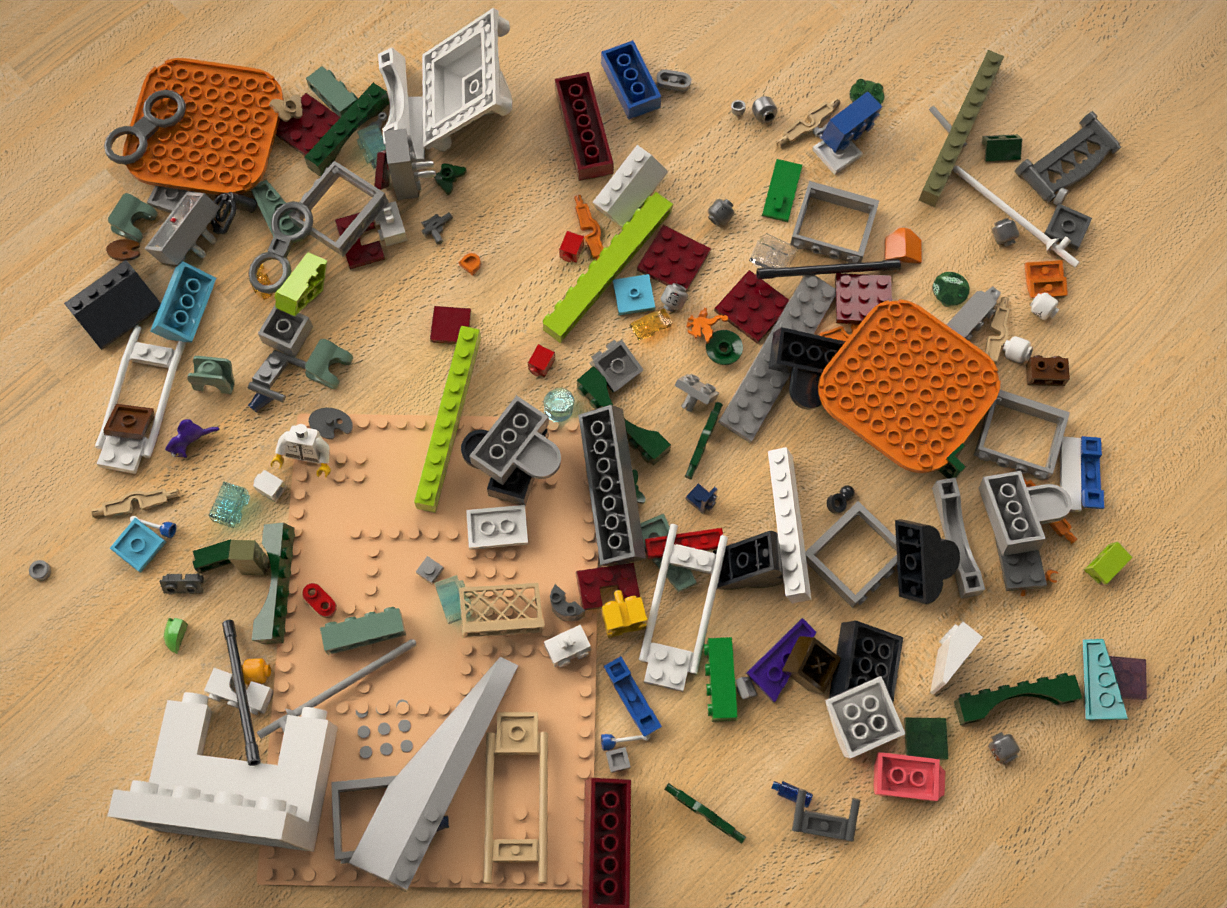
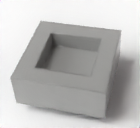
[416,556,444,584]
[735,677,757,699]
[606,747,631,773]

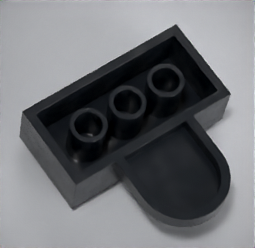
[769,327,846,410]
[461,428,549,506]

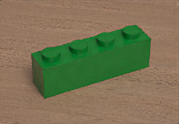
[703,637,738,722]

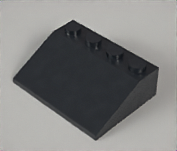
[64,260,161,350]
[829,620,903,703]

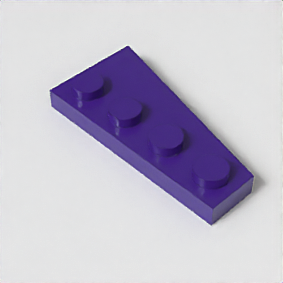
[746,618,817,703]

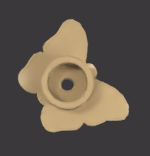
[269,94,302,121]

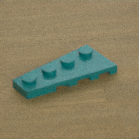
[1083,639,1129,721]

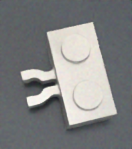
[375,201,407,246]
[544,625,591,667]

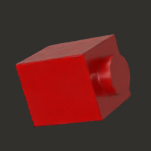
[559,231,584,263]
[527,344,555,378]

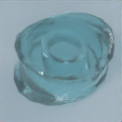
[543,388,574,422]

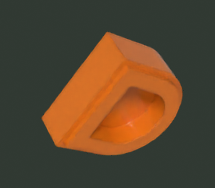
[459,253,481,276]

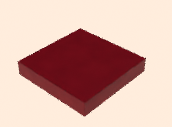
[374,150,390,190]
[430,306,471,344]

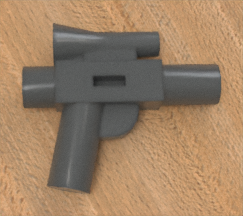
[421,212,453,244]

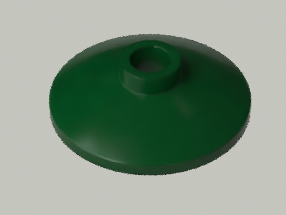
[705,330,743,365]

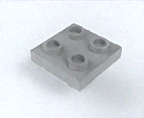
[674,374,719,412]

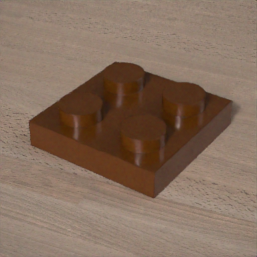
[103,404,154,440]

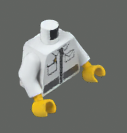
[270,424,331,478]

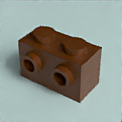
[1026,355,1070,386]

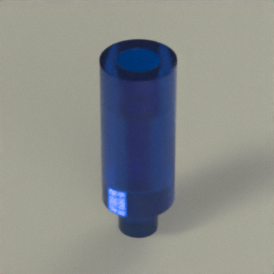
[771,781,813,808]

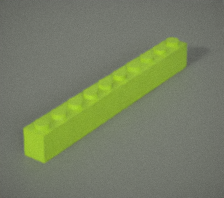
[542,192,673,343]
[414,326,481,513]

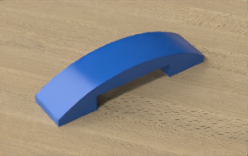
[1081,436,1104,509]
[604,656,662,737]

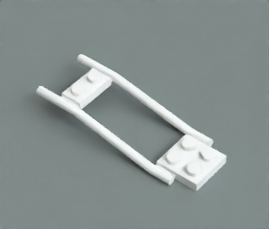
[95,325,186,474]
[639,524,728,692]

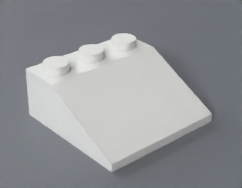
[930,622,983,695]
[825,676,905,758]

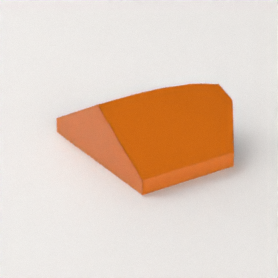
[885,228,922,263]

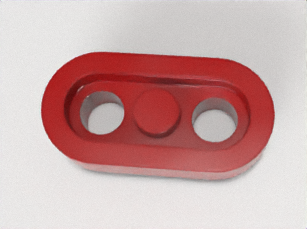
[302,583,337,618]

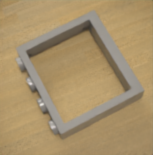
[288,161,389,257]
[790,181,880,263]
[974,390,1070,480]
[805,501,897,608]
[331,776,396,864]

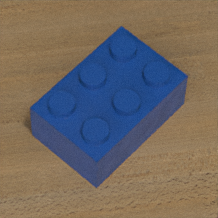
[821,92,882,153]

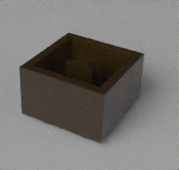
[782,636,841,693]

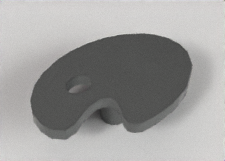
[308,407,353,439]

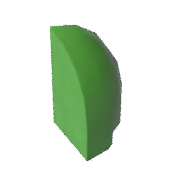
[164,618,188,654]

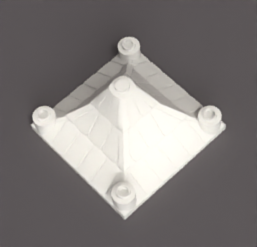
[422,8,512,152]

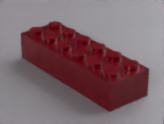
[554,72,614,181]
[582,777,631,908]

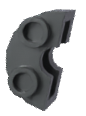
[550,584,585,621]

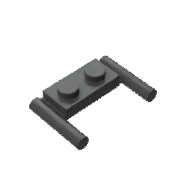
[248,350,307,402]
[792,789,860,842]

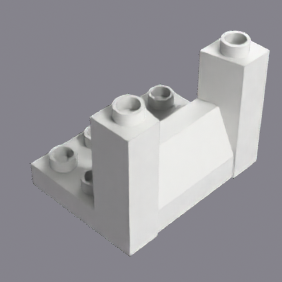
[108,692,338,852]

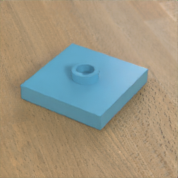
[613,274,655,315]
[110,518,166,573]

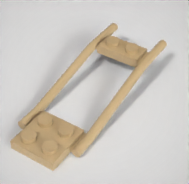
[483,712,548,884]

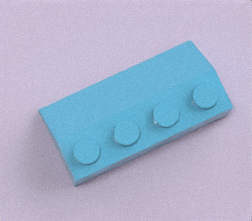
[150,261,216,343]

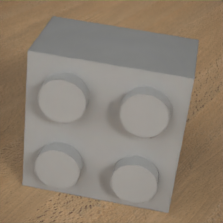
[258,305,313,357]

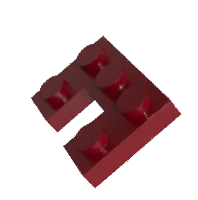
[335,213,385,270]
[576,563,640,610]

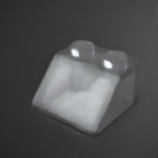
[749,233,799,268]

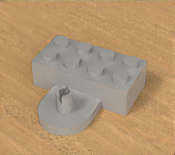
[470,395,561,485]
[979,471,1072,556]

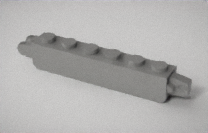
[947,286,1001,341]

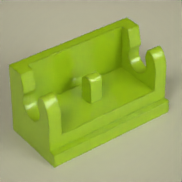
[1084,542,1133,584]

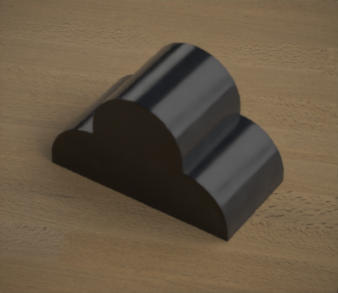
[895,519,960,604]
[713,531,784,590]

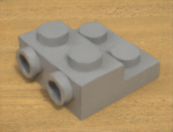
[589,340,643,392]

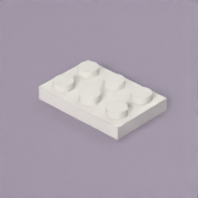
[466,505,528,550]

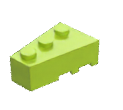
[274,252,327,316]

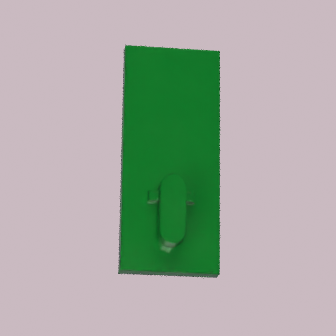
[762,159,802,222]

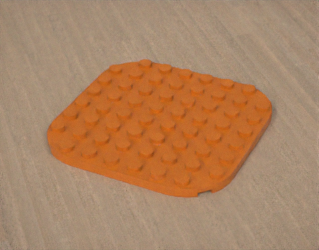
[123,58,284,195]
[818,299,1001,473]

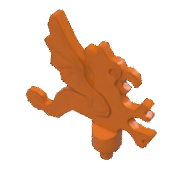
[686,308,729,343]

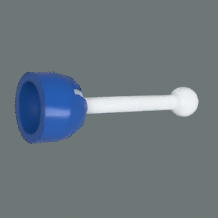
[130,516,177,538]
[601,734,650,751]

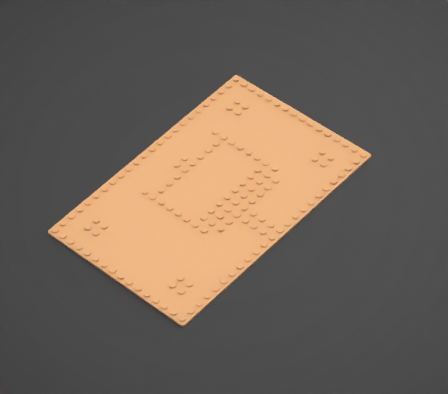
[257,413,598,890]

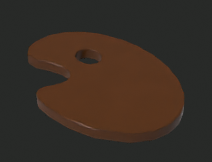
[106,239,141,261]

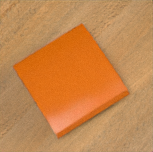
[1024,260,1068,298]

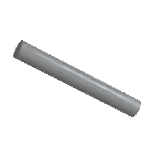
[929,106,967,147]

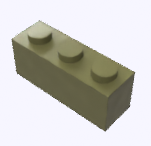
[229,540,270,575]

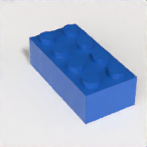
[601,40,661,120]

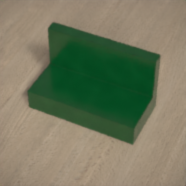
[982,134,1023,161]
[938,443,966,480]
[192,539,232,573]

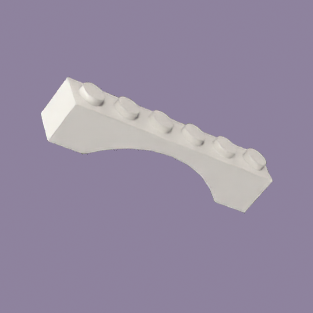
[378,48,411,144]

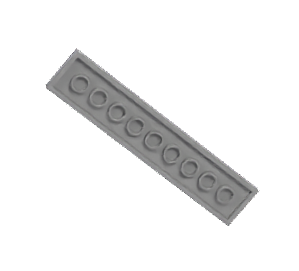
[718,275,836,443]

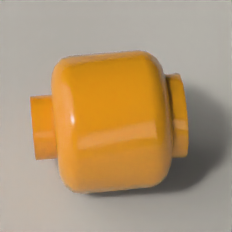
[241,658,271,685]

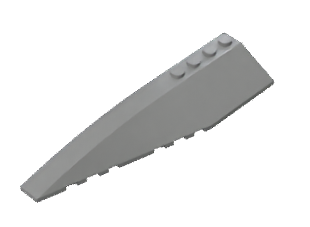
[349,657,518,892]

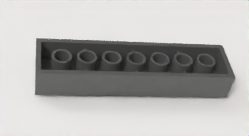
[578,405,646,566]

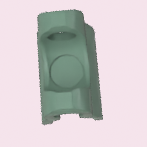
[108,193,158,243]
[305,339,353,389]
[187,356,235,394]

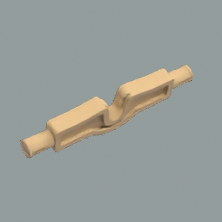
[776,98,841,147]
[985,297,1010,364]
[91,489,180,518]

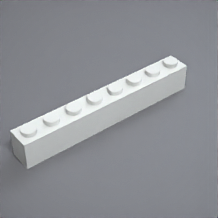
[768,447,811,603]

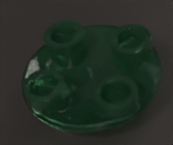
[849,79,884,105]
[932,272,970,307]

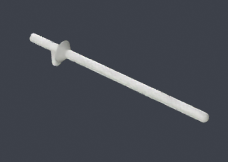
[953,166,1080,268]

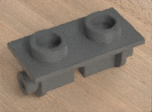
[159,573,204,594]

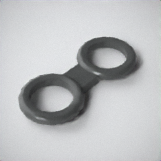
[104,90,186,165]
[248,201,314,294]

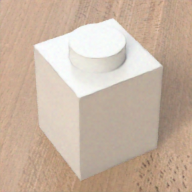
[253,470,287,502]

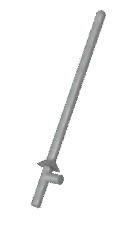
[257,639,416,739]

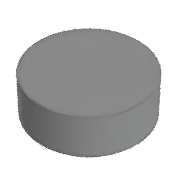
[1054,188,1069,205]
[29,560,51,581]

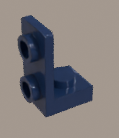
[685,483,718,514]

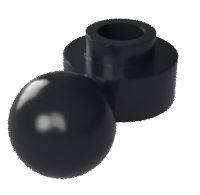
[827,485,855,514]

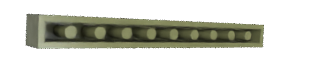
[919,50,1004,207]

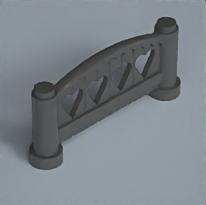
[1014,111,1121,203]

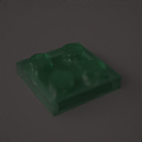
[904,717,948,760]

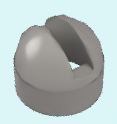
[731,100,746,116]

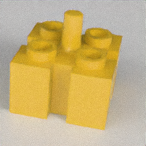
[602,590,647,638]

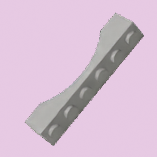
[932,478,985,599]

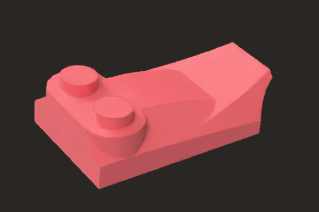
[873,752,945,802]

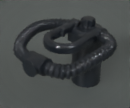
[211,192,257,235]

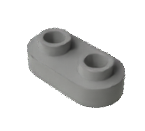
[656,69,691,91]

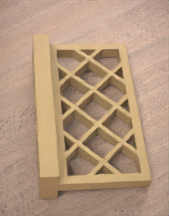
[459,583,545,638]

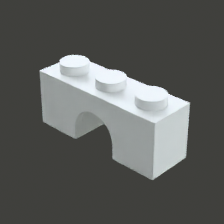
[204,668,273,715]

